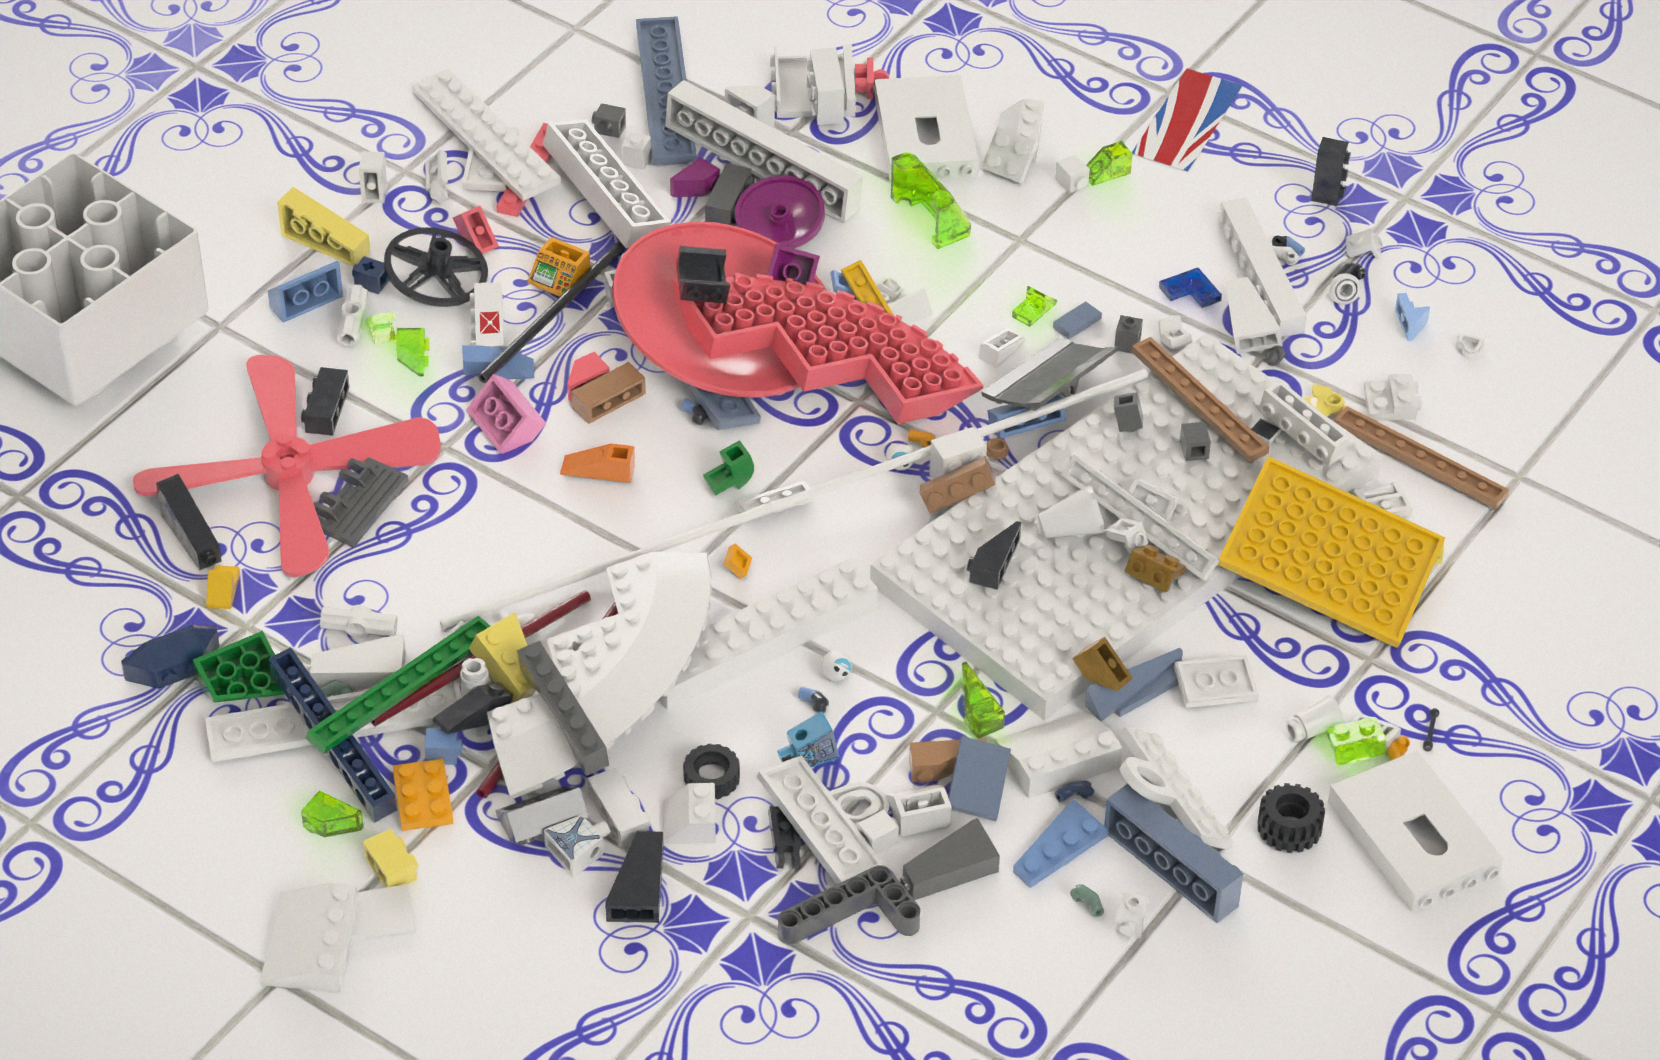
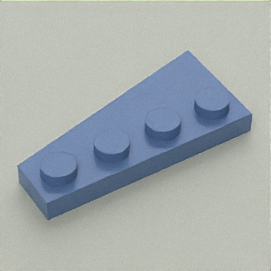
[1013,798,1108,888]

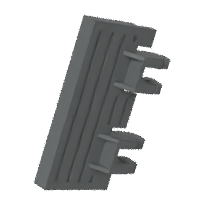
[313,457,409,548]

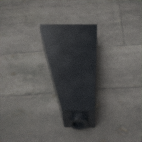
[156,474,222,570]
[605,831,664,923]

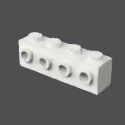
[1258,380,1351,467]

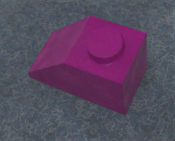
[670,157,720,197]

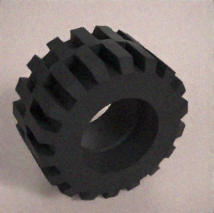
[1257,783,1325,853]

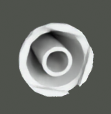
[1035,486,1105,538]

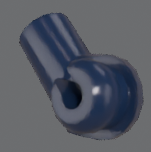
[1054,780,1095,803]

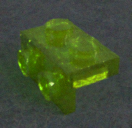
[1326,717,1386,766]

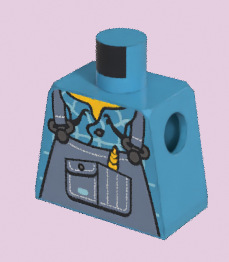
[777,711,839,767]

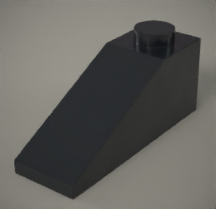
[967,521,1022,590]
[433,682,513,734]

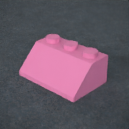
[466,374,546,454]

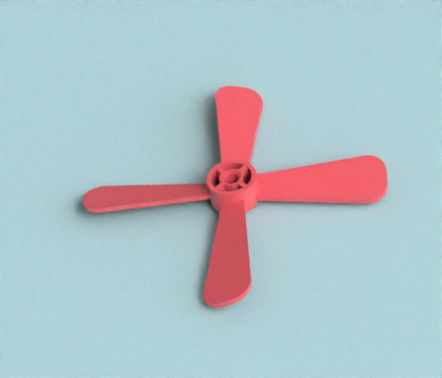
[133,355,441,577]

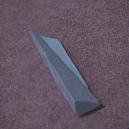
[1085,647,1183,721]

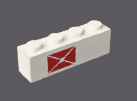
[470,282,505,349]

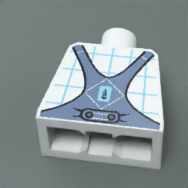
[544,816,610,878]

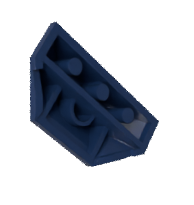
[121,625,220,689]

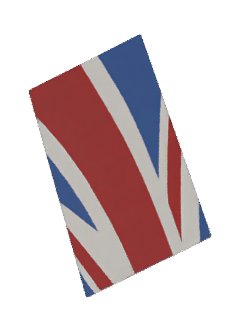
[1131,68,1242,171]

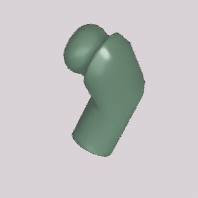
[319,680,353,697]
[1070,884,1104,917]

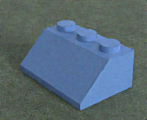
[267,261,343,323]

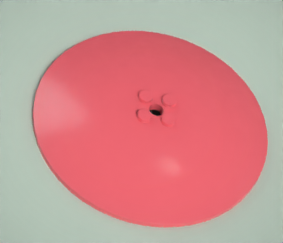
[612,222,827,398]

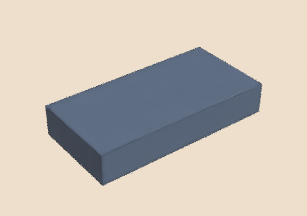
[1053,301,1102,339]

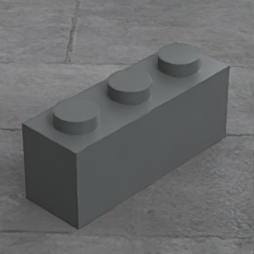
[705,163,754,225]

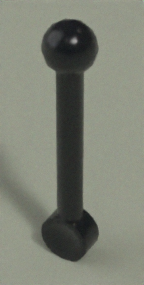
[1423,708,1440,752]

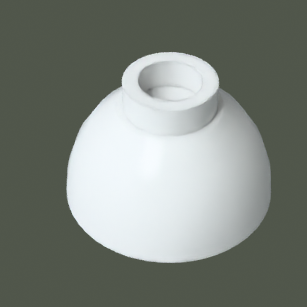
[1329,273,1361,305]

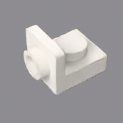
[1105,518,1148,554]

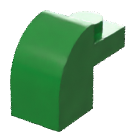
[703,440,754,496]

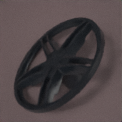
[383,227,488,307]

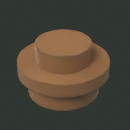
[986,438,1009,460]

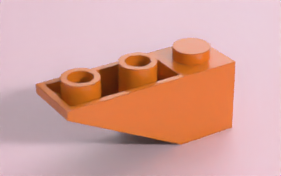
[560,443,635,483]

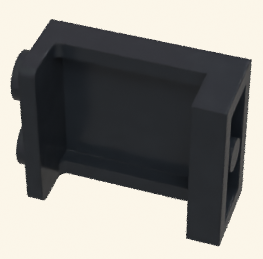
[676,246,730,304]

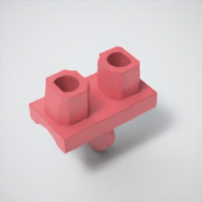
[855,57,889,99]

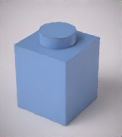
[424,728,463,765]

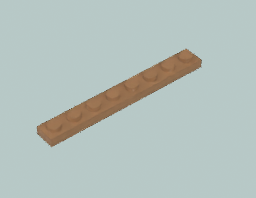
[1132,337,1269,463]
[1334,406,1509,510]

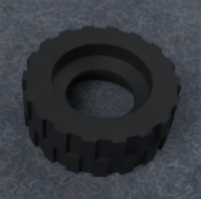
[683,743,740,800]

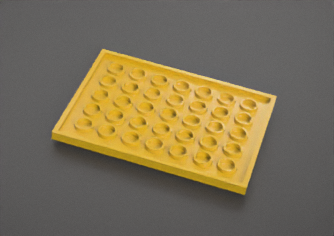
[1217,456,1445,648]

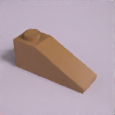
[909,738,987,783]

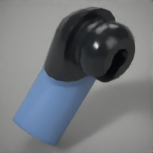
[1272,235,1305,257]
[681,399,708,426]
[798,686,829,714]

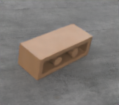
[571,362,646,424]
[919,456,996,514]

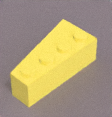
[277,187,371,267]

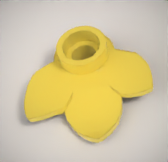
[1303,384,1345,417]

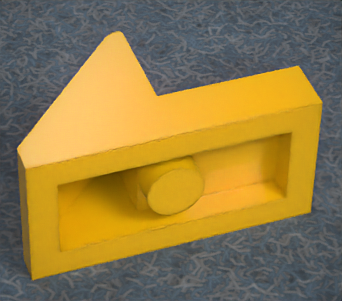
[206,565,240,610]

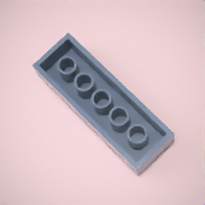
[1104,783,1243,923]

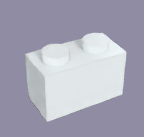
[359,151,388,203]

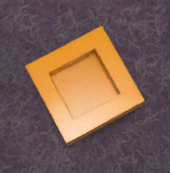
[723,543,752,579]

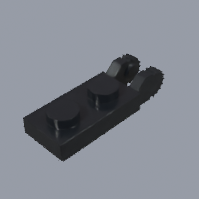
[768,806,801,869]

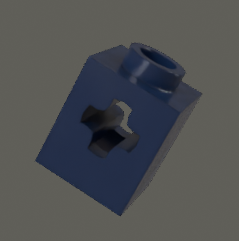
[352,256,389,295]

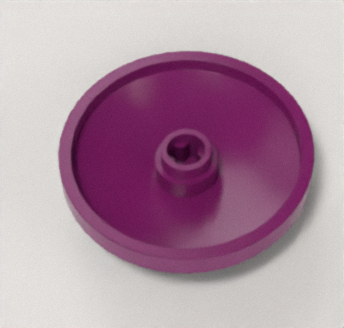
[735,176,825,249]

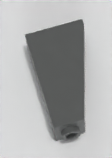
[900,818,1000,900]

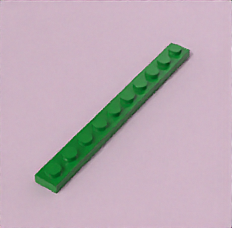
[305,616,491,754]

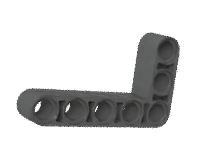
[778,865,921,945]

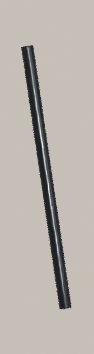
[478,242,625,383]

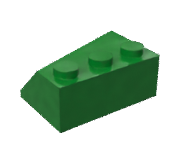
[193,630,285,703]

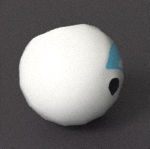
[886,443,915,471]
[821,651,852,682]

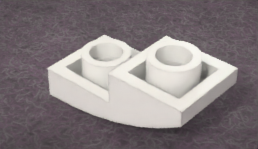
[877,277,904,304]

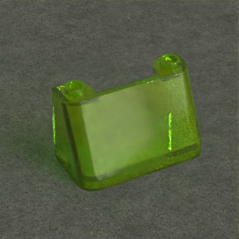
[890,152,971,250]

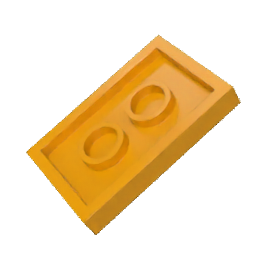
[392,758,454,831]

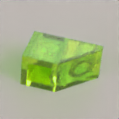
[1086,141,1133,186]
[396,328,430,377]

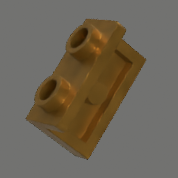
[1125,545,1187,592]

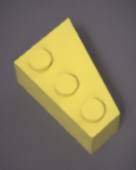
[469,612,536,703]

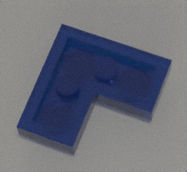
[1159,267,1222,308]

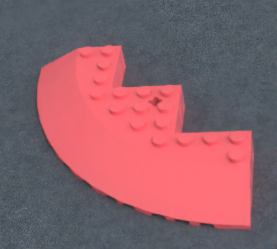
[672,273,984,424]

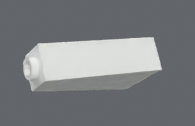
[1225,277,1283,354]
[306,634,406,689]

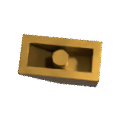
[1072,637,1133,691]

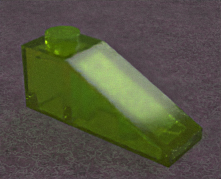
[961,662,1005,739]

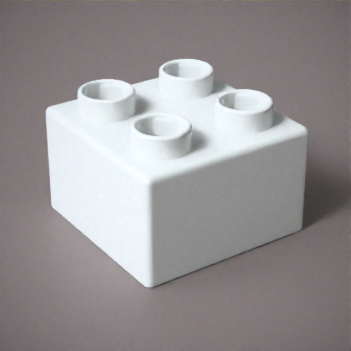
[0,153,209,406]

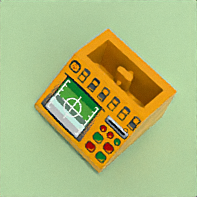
[528,237,591,297]

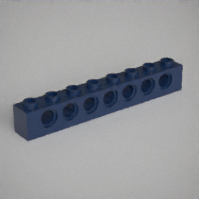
[269,647,397,823]

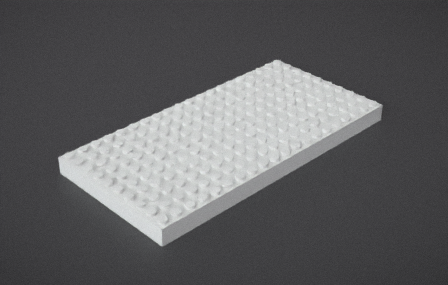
[870,333,1382,721]

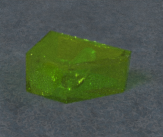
[301,790,364,838]

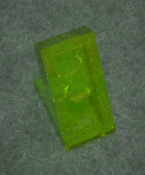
[1012,285,1058,327]
[365,312,396,345]

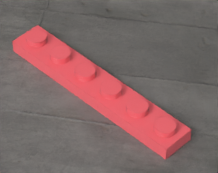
[496,123,552,217]

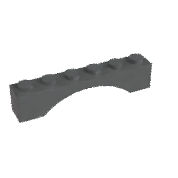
[517,640,609,776]

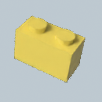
[363,829,419,887]

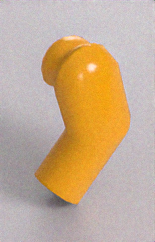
[908,429,935,448]
[1387,736,1410,761]

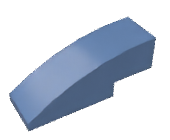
[462,345,534,380]

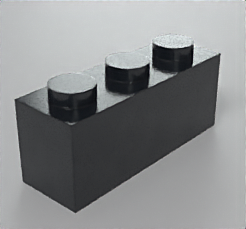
[1311,137,1351,206]
[301,367,350,436]

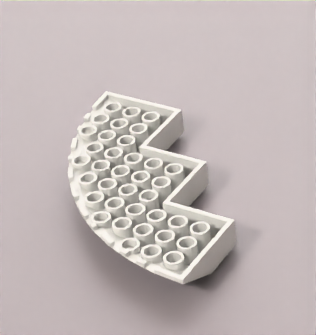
[487,552,712,800]

